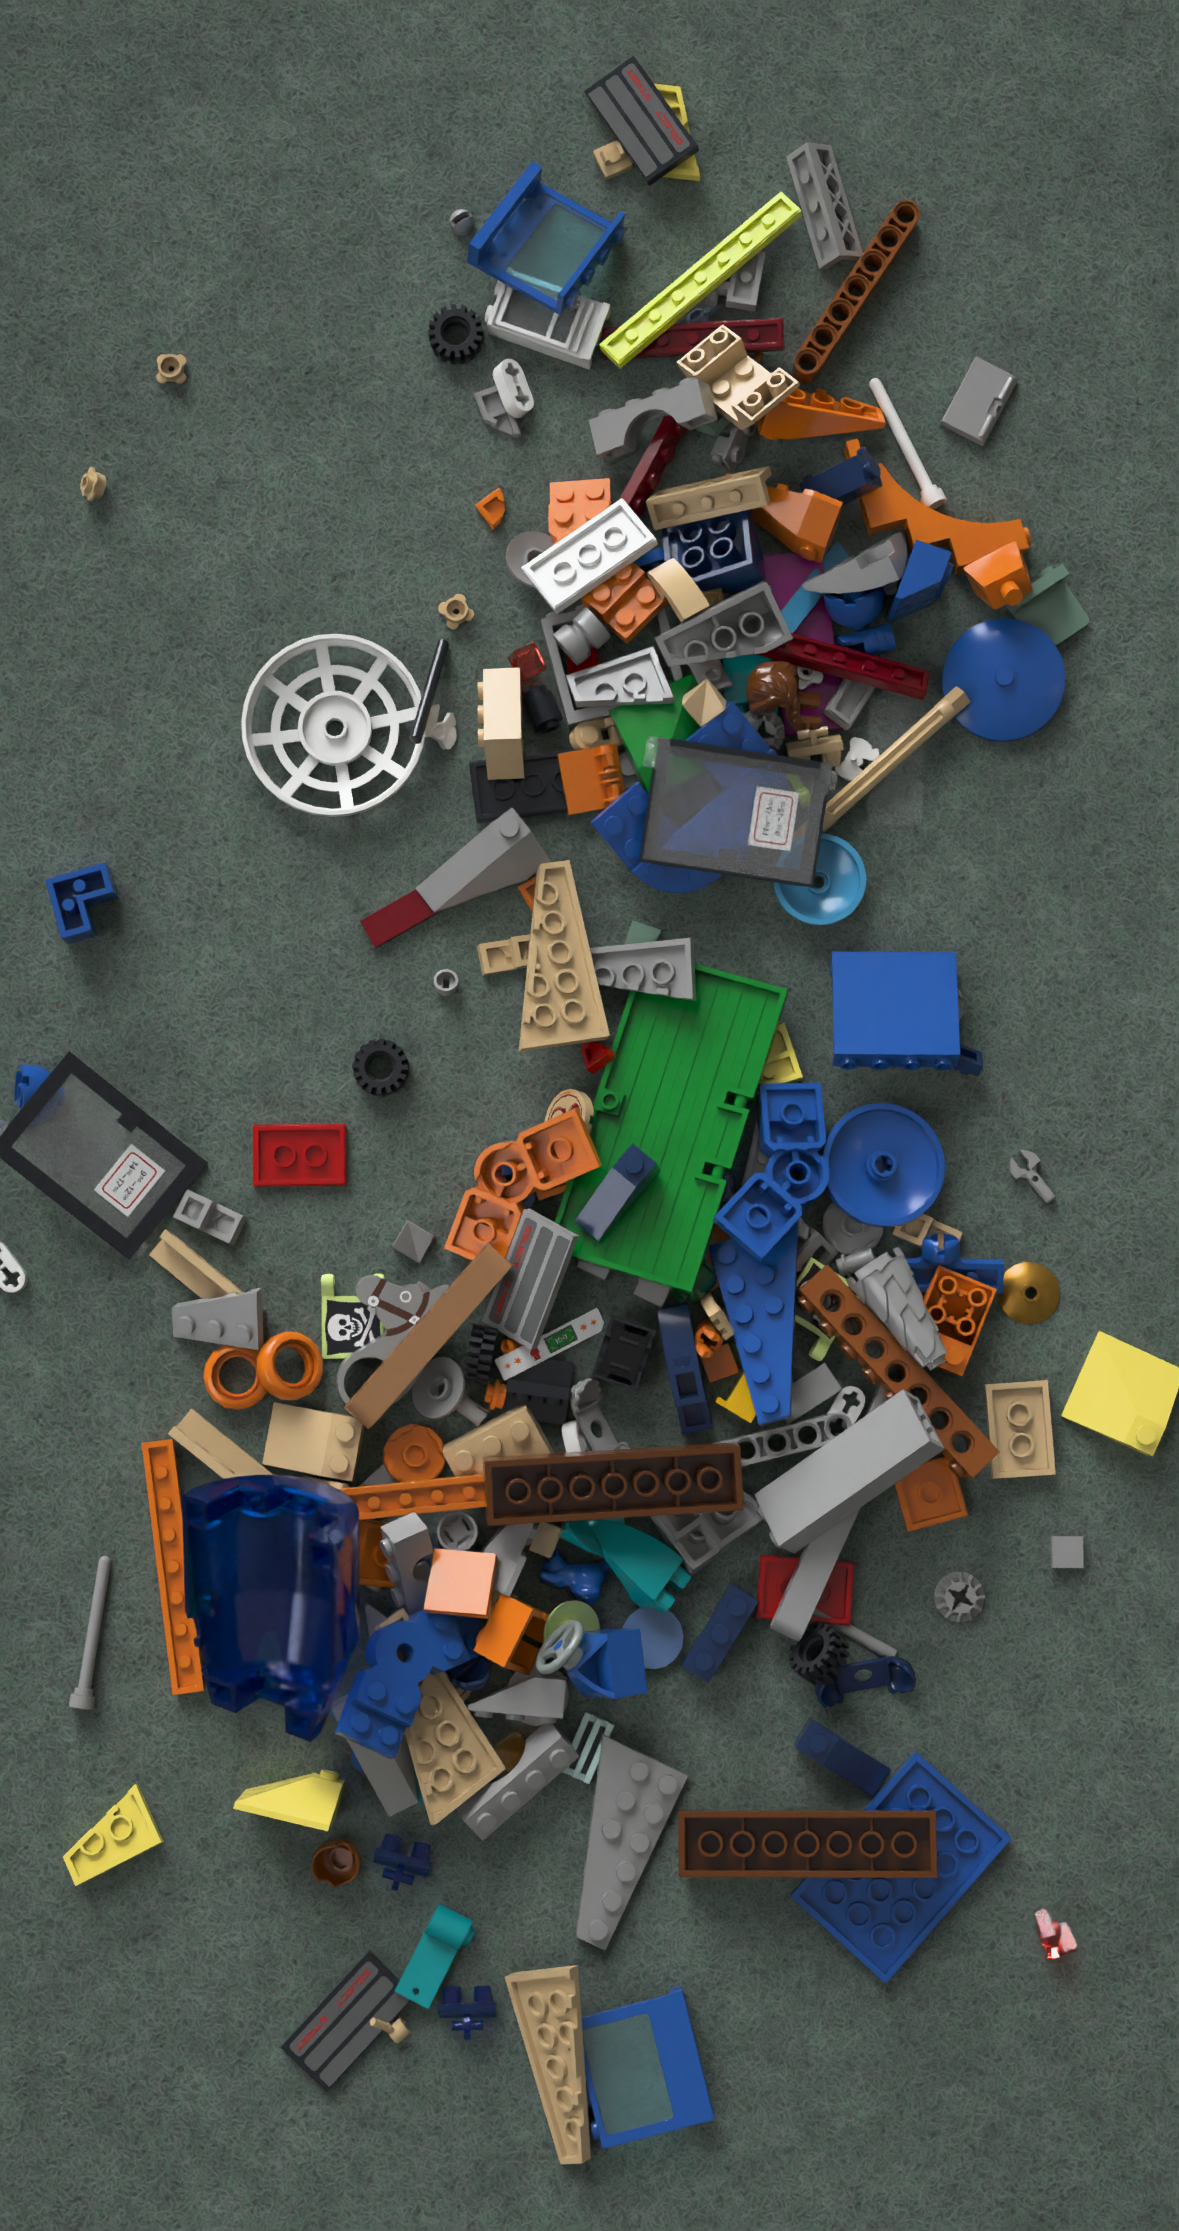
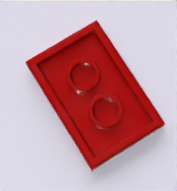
[253,1124,347,1187]
[755,1555,854,1626]

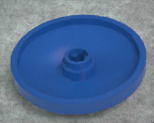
[942,618,1065,742]
[821,1103,945,1228]

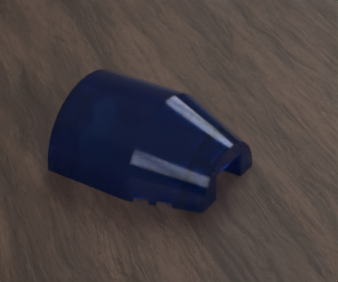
[182,1475,360,1742]

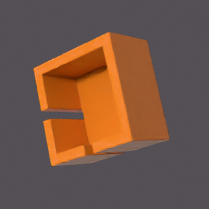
[473,1593,549,1676]

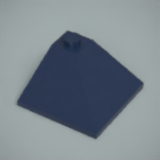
[662,509,766,594]

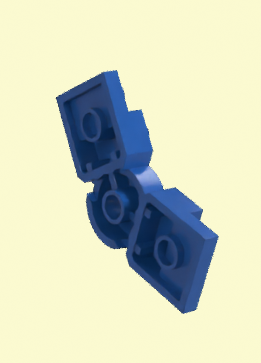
[712,1083,829,1262]
[335,1609,482,1759]

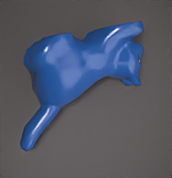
[538,1549,611,1604]

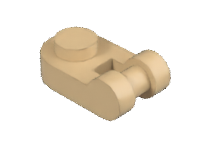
[569,717,624,751]

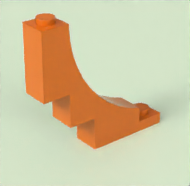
[844,438,1031,574]

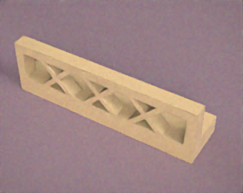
[646,466,772,530]
[149,1229,265,1312]
[168,1409,289,1513]

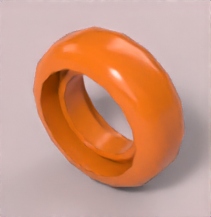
[256,1331,323,1401]
[203,1345,268,1410]

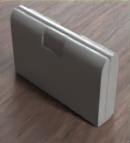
[940,357,1018,446]

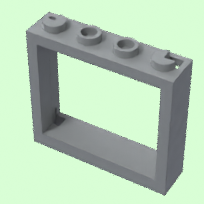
[541,604,683,731]

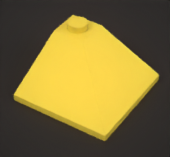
[1061,1331,1179,1456]
[233,1769,345,1831]

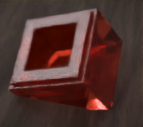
[508,641,547,684]

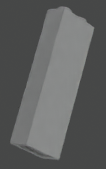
[754,1390,945,1553]

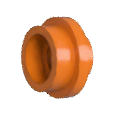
[484,1379,507,1410]

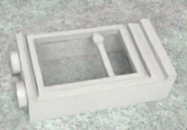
[484,269,610,370]

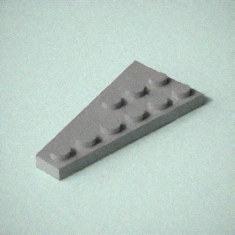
[575,1734,688,1950]

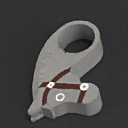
[336,1275,449,1406]

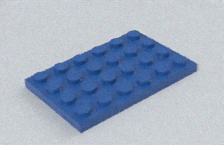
[790,1751,1012,1983]

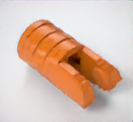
[695,1319,723,1358]

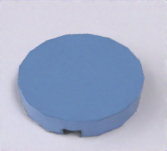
[622,1606,684,1669]

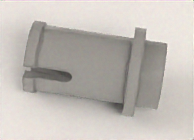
[836,1247,876,1277]
[453,1391,489,1427]

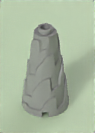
[846,1247,947,1371]

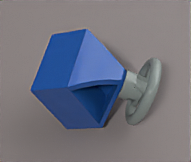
[536,1620,648,1699]

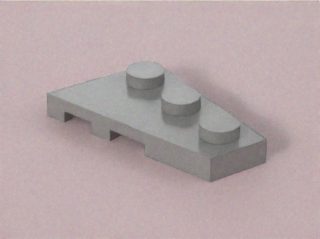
[566,646,674,707]
[172,1288,264,1350]

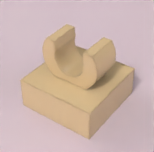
[593,140,633,181]

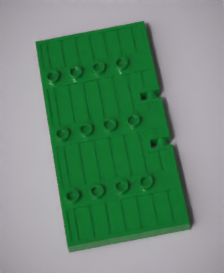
[555,964,789,1295]

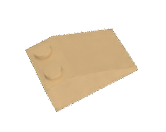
[262,1402,365,1482]

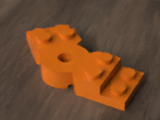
[548,478,669,644]
[444,1108,603,1260]

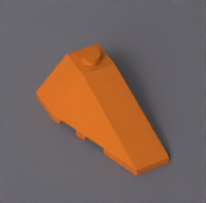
[757,382,886,440]
[725,473,843,563]

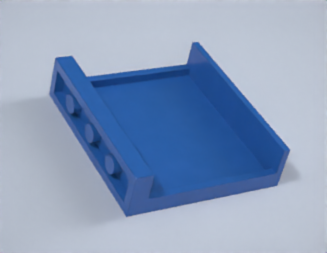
[830,951,960,1070]

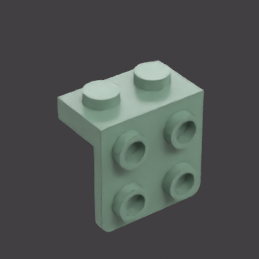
[1006,564,1089,646]

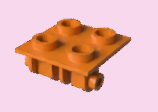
[557,743,625,815]

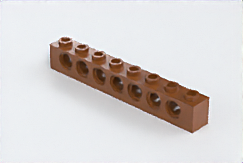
[796,1264,1000,1479]

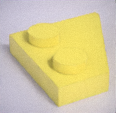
[757,1023,803,1094]

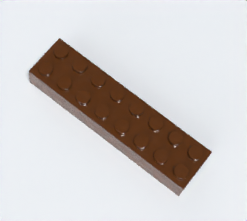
[483,1442,743,1526]
[678,1810,937,1878]

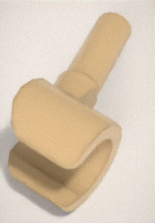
[370,2017,411,2043]

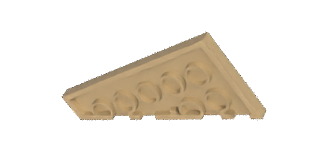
[519,860,610,1052]
[375,1608,506,1825]
[505,1965,591,2165]

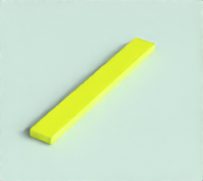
[599,192,802,369]

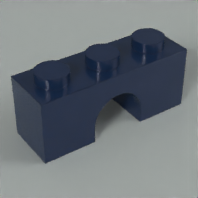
[681,1582,759,1683]

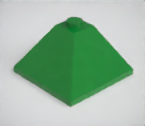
[609,673,706,793]

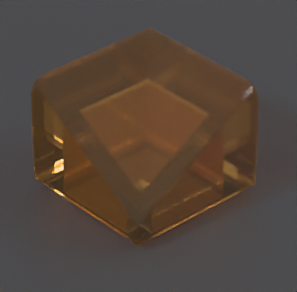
[492,1727,526,1773]

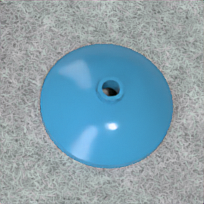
[773,833,866,926]

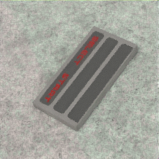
[482,1209,579,1350]

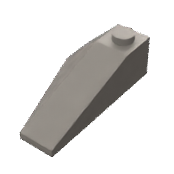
[654,581,793,667]
[474,1523,539,1597]

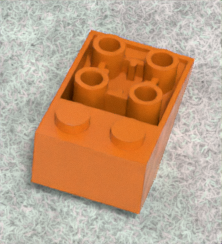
[908,1265,997,1377]

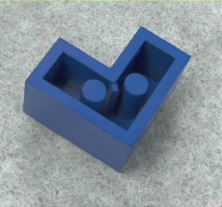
[45,863,119,944]

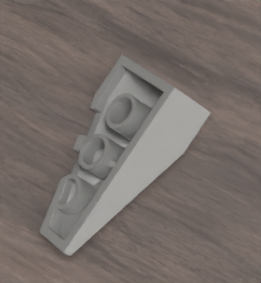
[416,808,551,913]
[331,1694,418,1817]

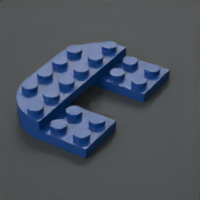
[590,701,787,893]

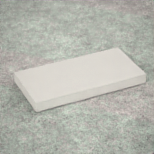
[521,498,658,614]

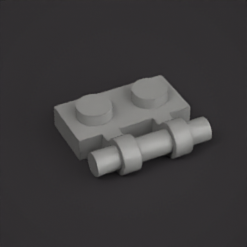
[705,251,766,312]

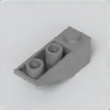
[468,1674,567,1723]

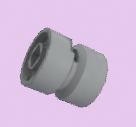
[552,607,611,666]
[437,1509,479,1551]

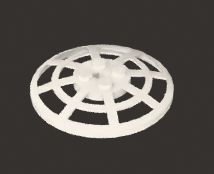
[241,634,425,817]

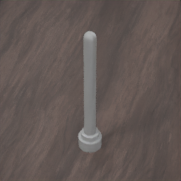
[69,1556,111,1710]

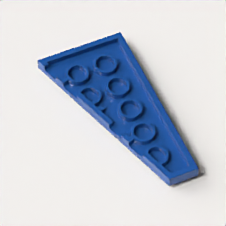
[708,1221,799,1426]

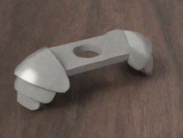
[570,1378,631,1451]

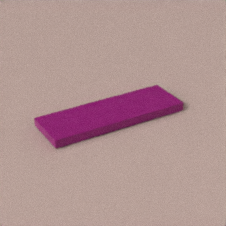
[763,553,844,737]

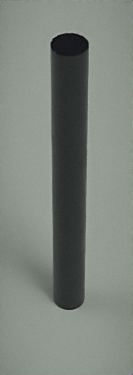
[409,639,449,744]

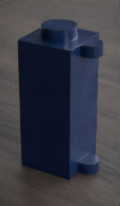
[799,447,883,506]

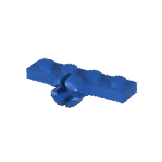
[905,1233,1004,1293]

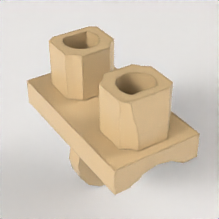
[786,726,844,767]

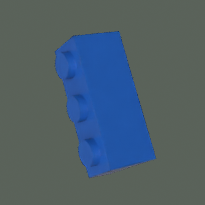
[886,540,954,623]

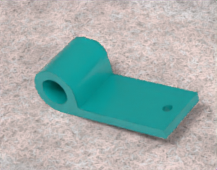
[395,1903,476,2009]

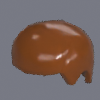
[310,1838,362,1888]

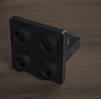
[504,1359,574,1425]

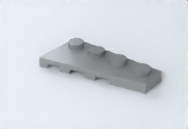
[590,938,696,1001]

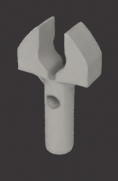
[1009,1150,1055,1203]

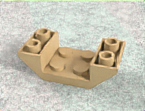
[677,325,800,430]

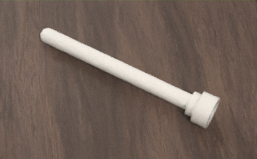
[869,378,947,509]

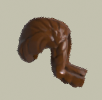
[746,661,821,730]

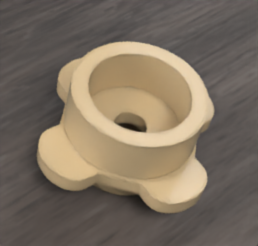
[156,354,187,384]
[80,467,106,502]
[438,594,474,630]

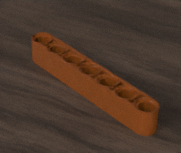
[792,200,920,384]

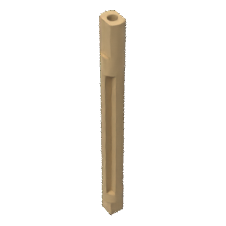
[791,686,971,843]

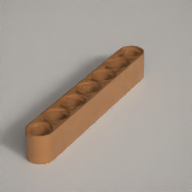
[344,1244,512,1429]

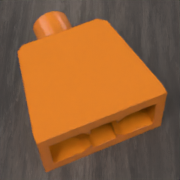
[963,541,1033,609]

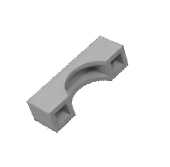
[589,377,718,460]
[457,1723,580,1841]

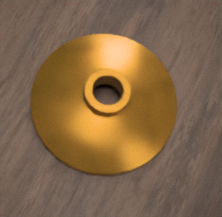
[998,1262,1060,1324]

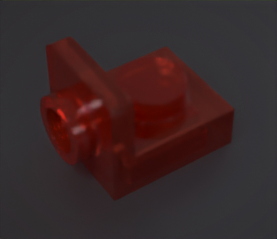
[1034,1909,1077,1960]

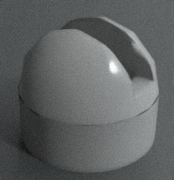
[450,209,474,235]
[434,969,458,996]

